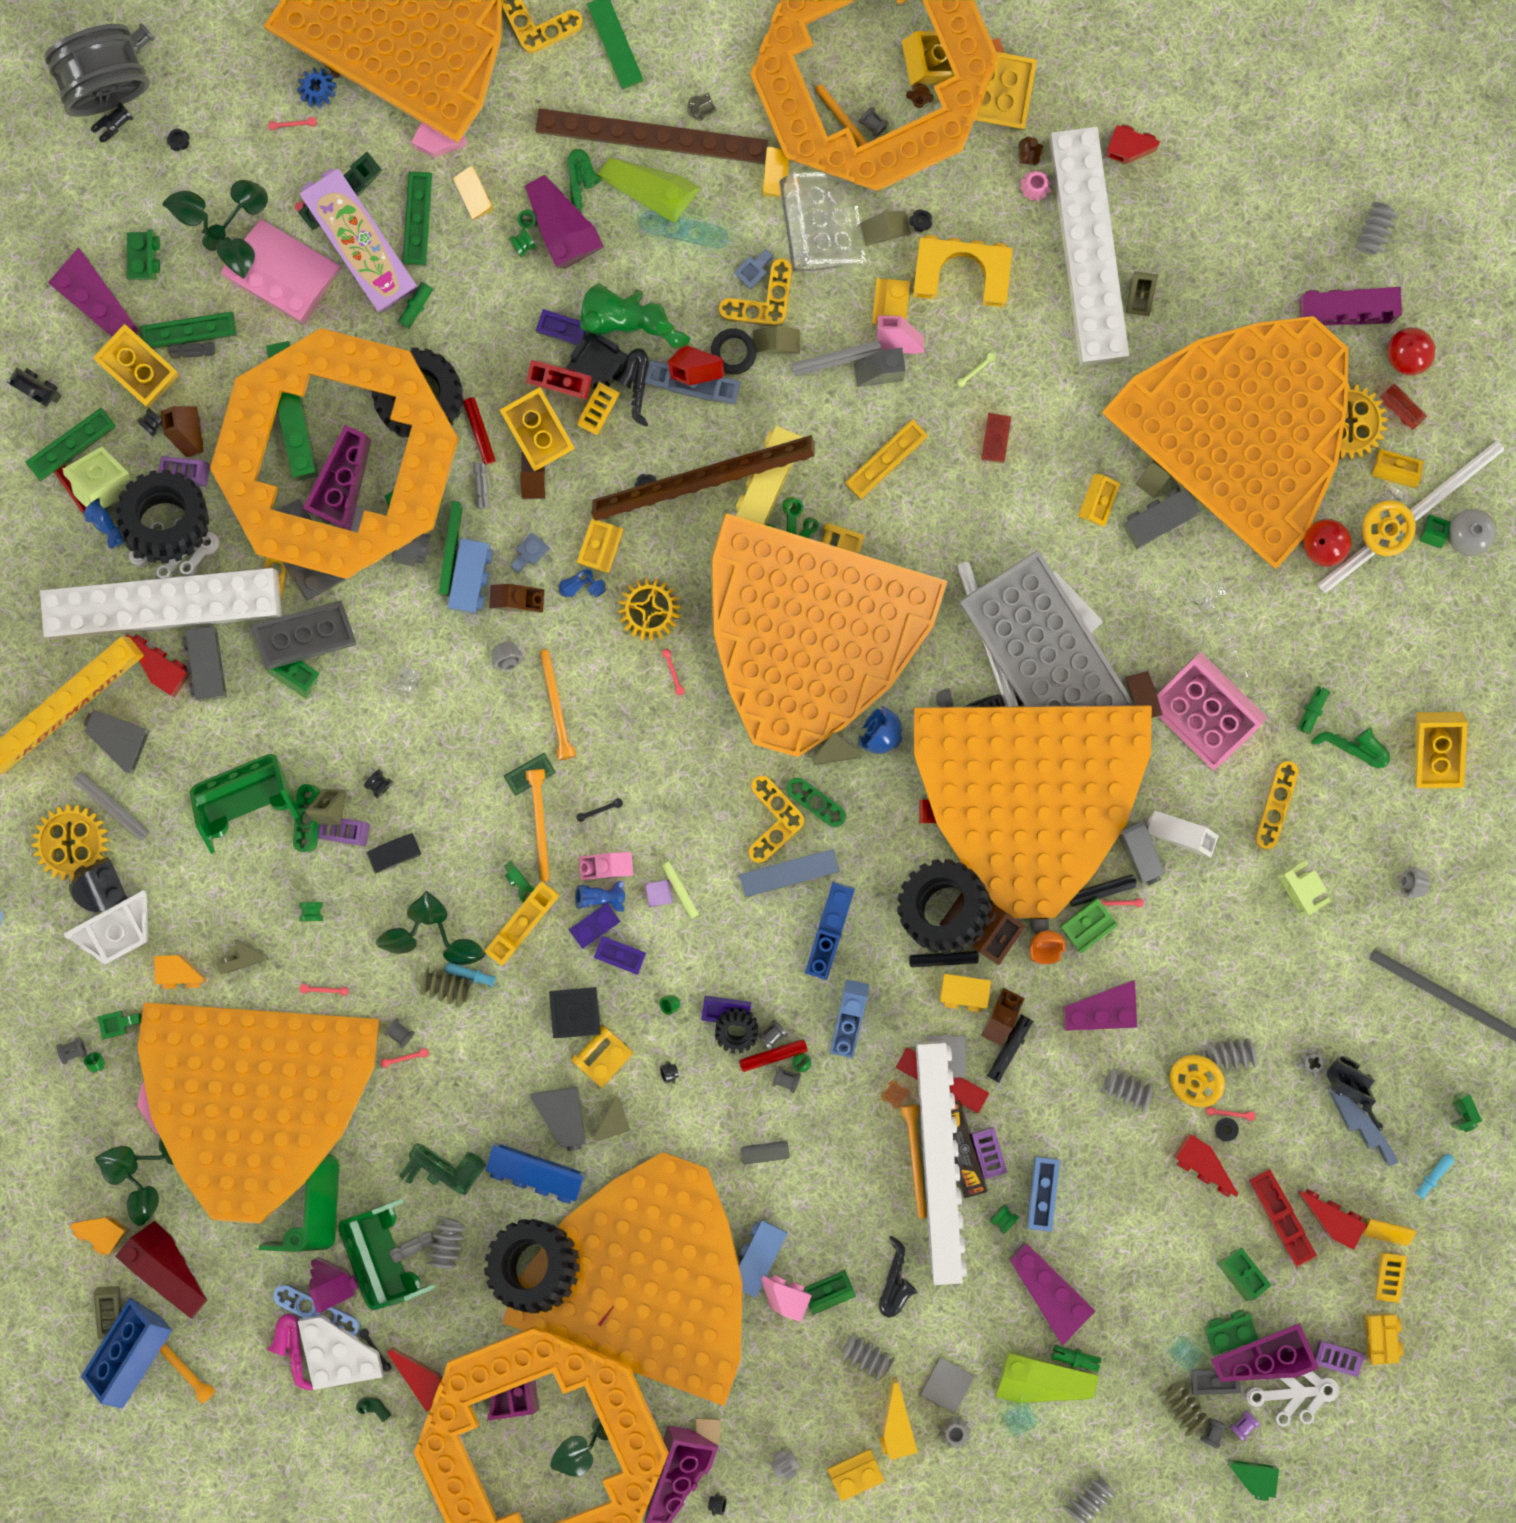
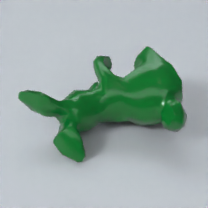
[581,283,691,348]

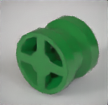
[508,228,537,258]
[299,902,323,922]
[989,1204,1019,1234]

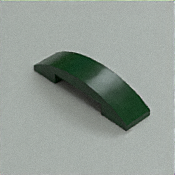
[298,152,382,230]

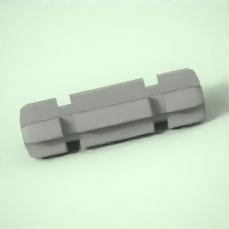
[473,463,489,509]
[389,1231,435,1263]

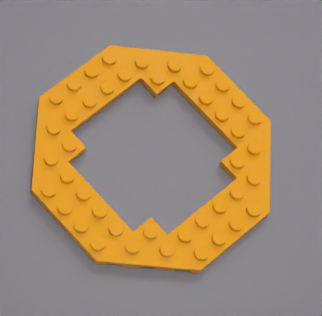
[750,0,999,191]
[210,328,459,579]
[414,1326,669,1523]

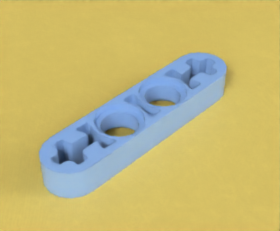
[273,1284,360,1336]

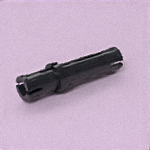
[986,1014,1034,1083]

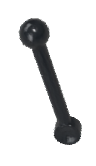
[576,798,623,822]
[1362,1103,1383,1131]
[360,1329,392,1372]

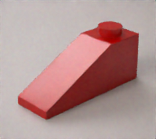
[526,360,592,399]
[387,1347,443,1412]

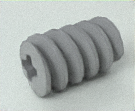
[1355,202,1399,254]
[1205,1038,1257,1072]
[1100,1068,1153,1114]
[426,1216,466,1269]
[842,1332,895,1381]
[1063,1473,1116,1523]

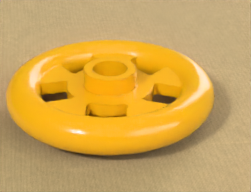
[1362,500,1416,556]
[1169,1055,1225,1107]

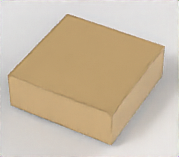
[696,1418,720,1444]

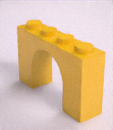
[913,235,1013,308]

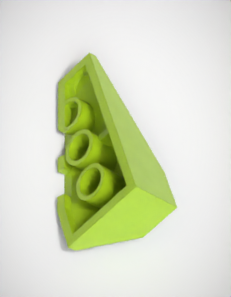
[597,157,700,224]
[995,1350,1099,1403]

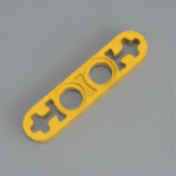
[1255,761,1299,850]

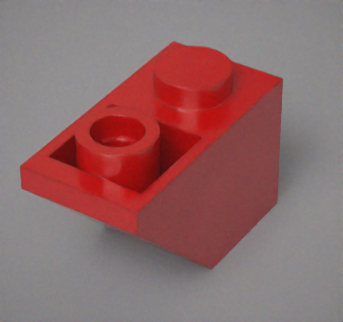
[1105,125,1160,164]
[668,345,725,385]

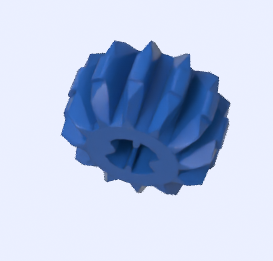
[297,68,337,108]

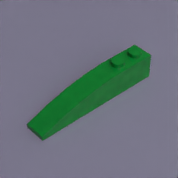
[266,341,319,481]

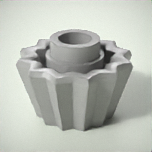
[492,641,524,671]
[1400,866,1431,898]
[938,1415,972,1449]

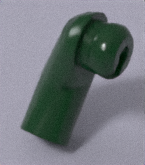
[356,1397,392,1422]

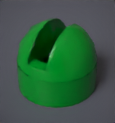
[517,209,537,229]
[659,995,680,1015]
[84,1052,105,1073]
[792,1053,811,1072]

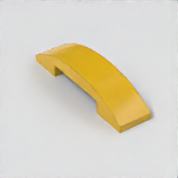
[484,881,560,966]

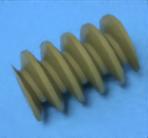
[420,966,473,1008]
[1158,1381,1208,1436]

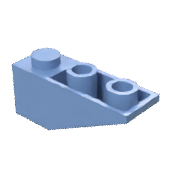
[830,979,869,1058]

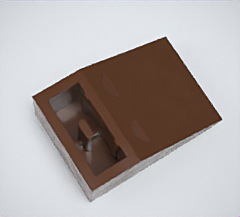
[939,892,1026,965]

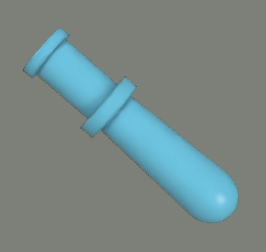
[444,963,496,987]
[1414,1154,1454,1200]

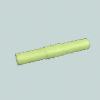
[661,861,699,919]

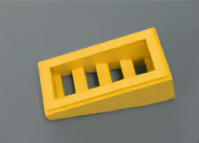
[577,382,620,435]
[1375,1252,1407,1303]

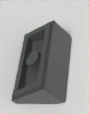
[741,1141,790,1165]

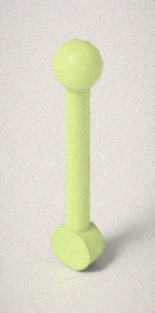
[957,353,996,387]

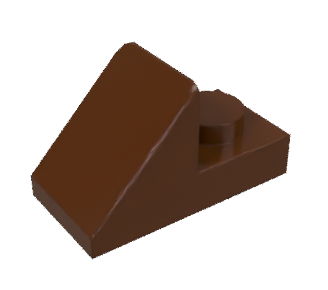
[520,451,546,499]

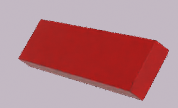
[895,1047,989,1114]

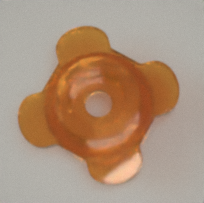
[881,1080,909,1109]

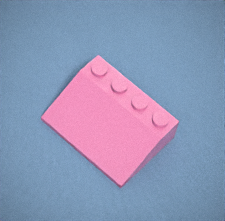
[221,219,341,326]
[1157,651,1268,771]

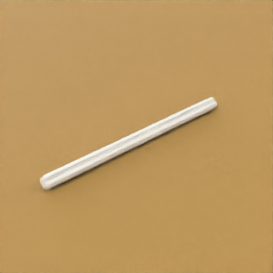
[1318,441,1504,593]
[958,562,1018,706]

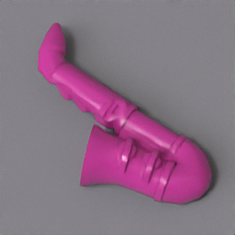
[266,1313,313,1390]

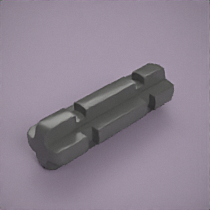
[169,342,215,358]

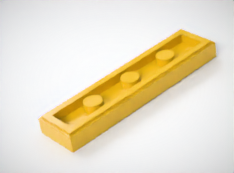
[844,419,928,500]

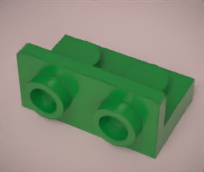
[127,229,160,280]
[1451,1092,1482,1132]
[1203,1310,1259,1355]

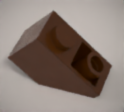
[161,406,204,457]
[489,584,544,613]
[981,988,1025,1046]

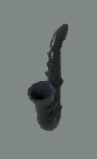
[614,348,649,427]
[879,1236,918,1318]

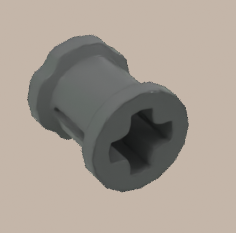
[130,23,155,54]
[858,106,889,138]
[384,1018,415,1049]
[758,1019,788,1050]
[56,1037,87,1065]
[772,1066,801,1093]
[1200,1417,1229,1449]

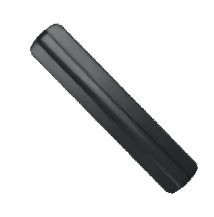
[1069,874,1137,907]
[909,951,979,968]

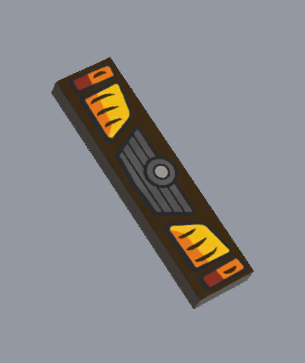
[951,1100,988,1198]

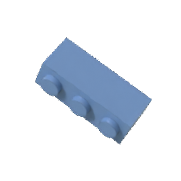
[448,538,493,615]
[1026,1156,1060,1232]
[739,1219,787,1298]

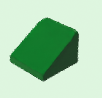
[1420,514,1451,549]

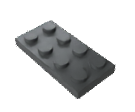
[276,499,347,601]
[251,601,356,670]

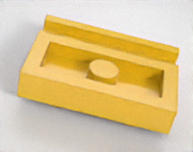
[872,278,910,325]
[577,518,624,574]
[827,1449,885,1502]

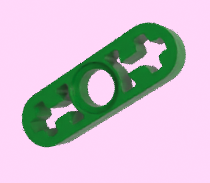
[787,778,846,827]
[293,784,321,853]

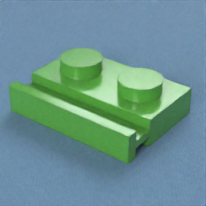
[1059,898,1118,953]

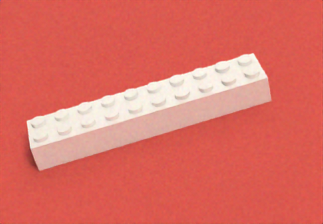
[1049,127,1129,367]
[40,568,282,640]
[915,1040,967,1285]

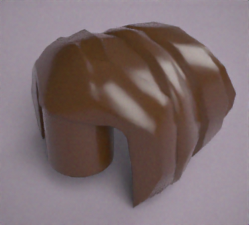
[1018,136,1044,165]

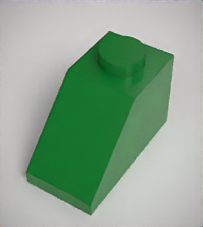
[1228,1460,1279,1501]

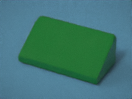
[803,1270,856,1315]

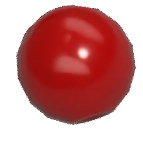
[1387,327,1436,376]
[1303,519,1351,567]

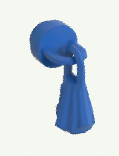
[558,568,607,598]

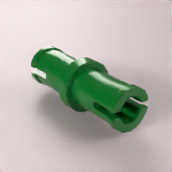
[397,282,434,329]
[1296,686,1330,735]
[1051,1344,1101,1372]

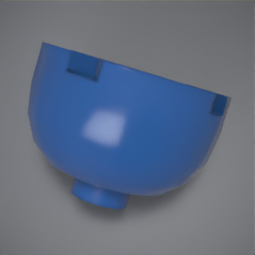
[858,706,903,754]

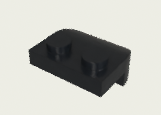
[7,367,62,407]
[69,857,128,912]
[1327,1056,1376,1106]

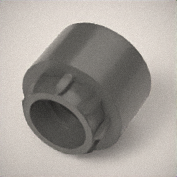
[391,533,430,567]

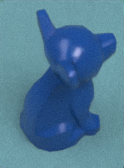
[84,498,125,549]
[575,881,625,912]

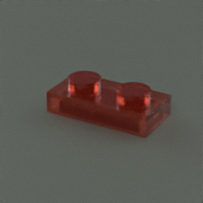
[1380,383,1427,430]
[981,413,1012,464]

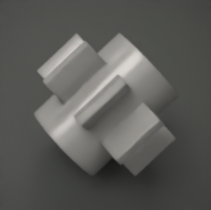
[1297,1048,1328,1078]
[771,1449,800,1481]

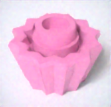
[1019,170,1052,202]

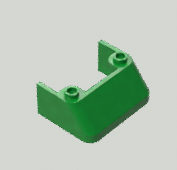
[189,754,299,854]
[259,1154,340,1252]
[339,1198,435,1310]

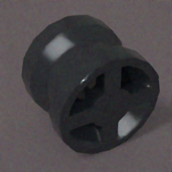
[136,408,163,437]
[363,769,393,799]

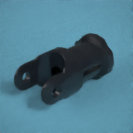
[91,102,134,143]

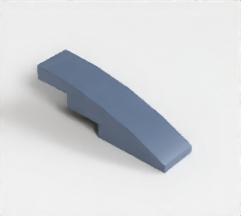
[739,849,840,897]
[1327,1086,1399,1166]

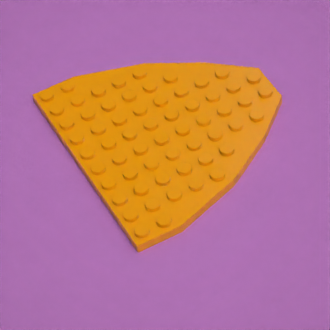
[264,0,502,144]
[1101,316,1348,569]
[711,513,948,757]
[914,705,1152,918]
[137,1003,380,1224]
[502,1152,743,1406]

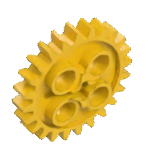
[1339,383,1388,460]
[32,804,110,881]

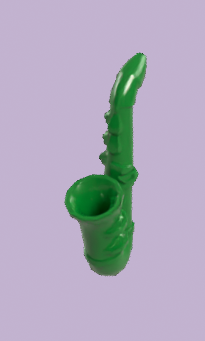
[567,149,602,214]
[1311,727,1390,769]

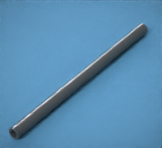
[1369,949,1516,1042]

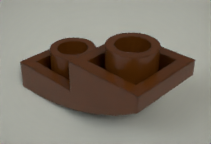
[1125,671,1163,718]

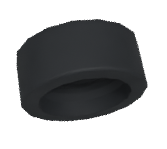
[711,328,757,375]

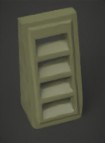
[94,1286,121,1339]

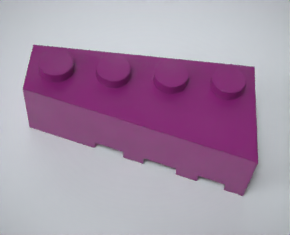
[48,247,139,337]
[1299,286,1402,326]
[303,425,371,531]
[1009,1242,1096,1346]

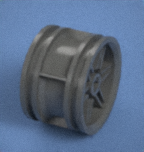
[44,24,150,117]

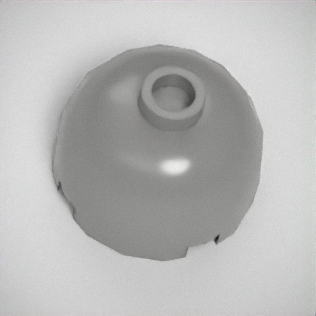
[1448,509,1497,556]

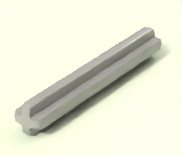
[792,341,882,376]
[73,772,149,840]

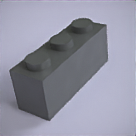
[1123,488,1200,549]
[183,626,227,702]

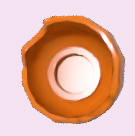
[1029,930,1065,964]

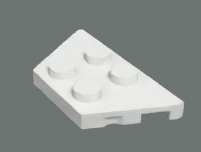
[64,890,148,965]

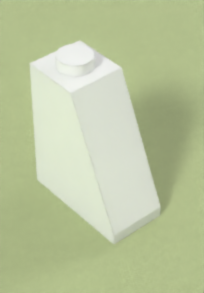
[1147,811,1219,858]

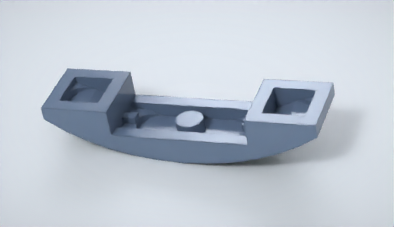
[645,360,741,405]

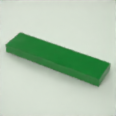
[587,0,643,90]
[403,171,433,266]
[140,312,237,349]
[25,408,116,482]
[439,501,463,597]

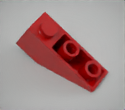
[126,634,190,697]
[1174,1133,1238,1198]
[1298,1189,1367,1250]

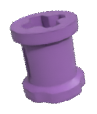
[1229,1410,1261,1442]

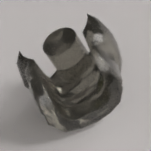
[687,93,717,121]

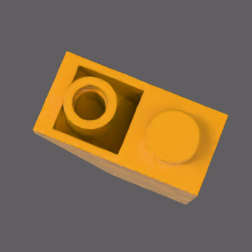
[154,955,206,989]
[69,1216,129,1255]

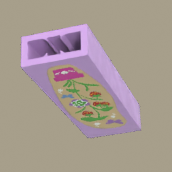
[300,168,418,314]

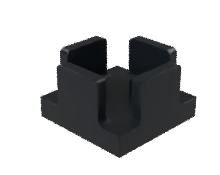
[566,333,628,396]
[549,987,601,1039]

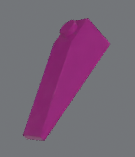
[525,175,604,269]
[309,1257,359,1313]
[1211,1322,1319,1382]
[645,1425,718,1523]

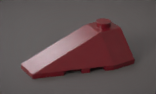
[115,1221,208,1319]

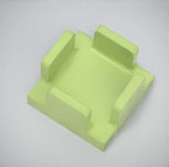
[63,447,130,508]
[1277,860,1331,916]

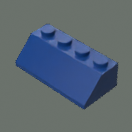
[486,1143,586,1204]
[80,1298,172,1409]

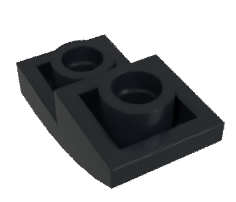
[366,833,421,874]

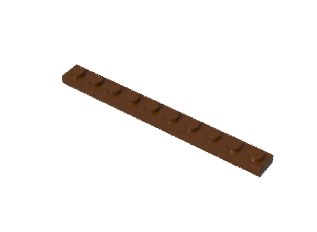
[536,108,768,165]
[591,435,815,521]

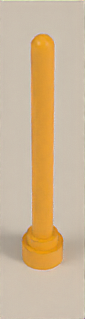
[815,84,868,147]
[540,649,576,760]
[526,769,549,882]
[901,1105,927,1219]
[159,1343,216,1404]

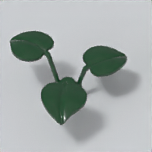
[162,180,268,279]
[376,891,486,965]
[95,1137,174,1226]
[550,1417,609,1477]

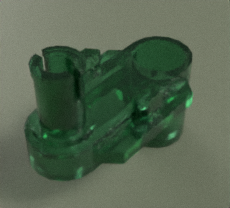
[399,1143,486,1195]

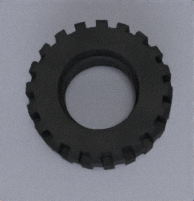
[372,347,464,438]
[115,470,209,564]
[897,859,992,954]
[484,1219,580,1313]

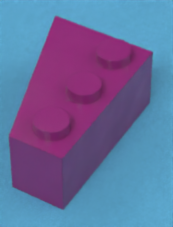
[1062,980,1137,1031]
[487,1380,540,1421]

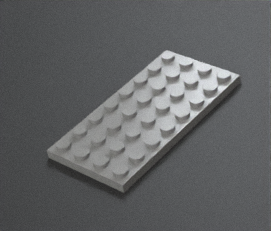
[958,550,1134,706]

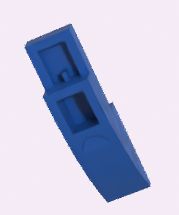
[805,881,855,980]

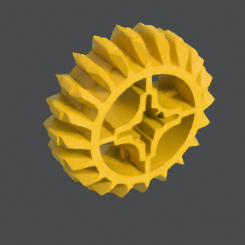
[618,578,681,641]

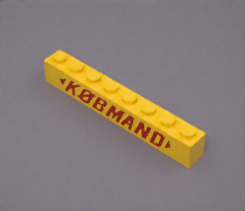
[0,636,144,775]

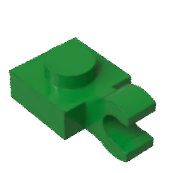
[504,860,535,903]
[97,1011,142,1040]

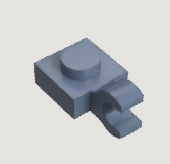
[734,249,773,290]
[511,532,550,574]

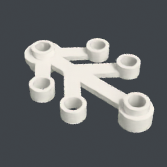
[129,517,220,579]
[1246,1372,1339,1427]

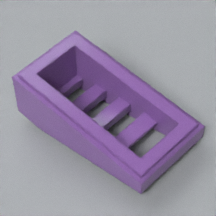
[158,456,210,487]
[318,818,370,847]
[971,1127,1007,1179]
[1314,1340,1365,1377]

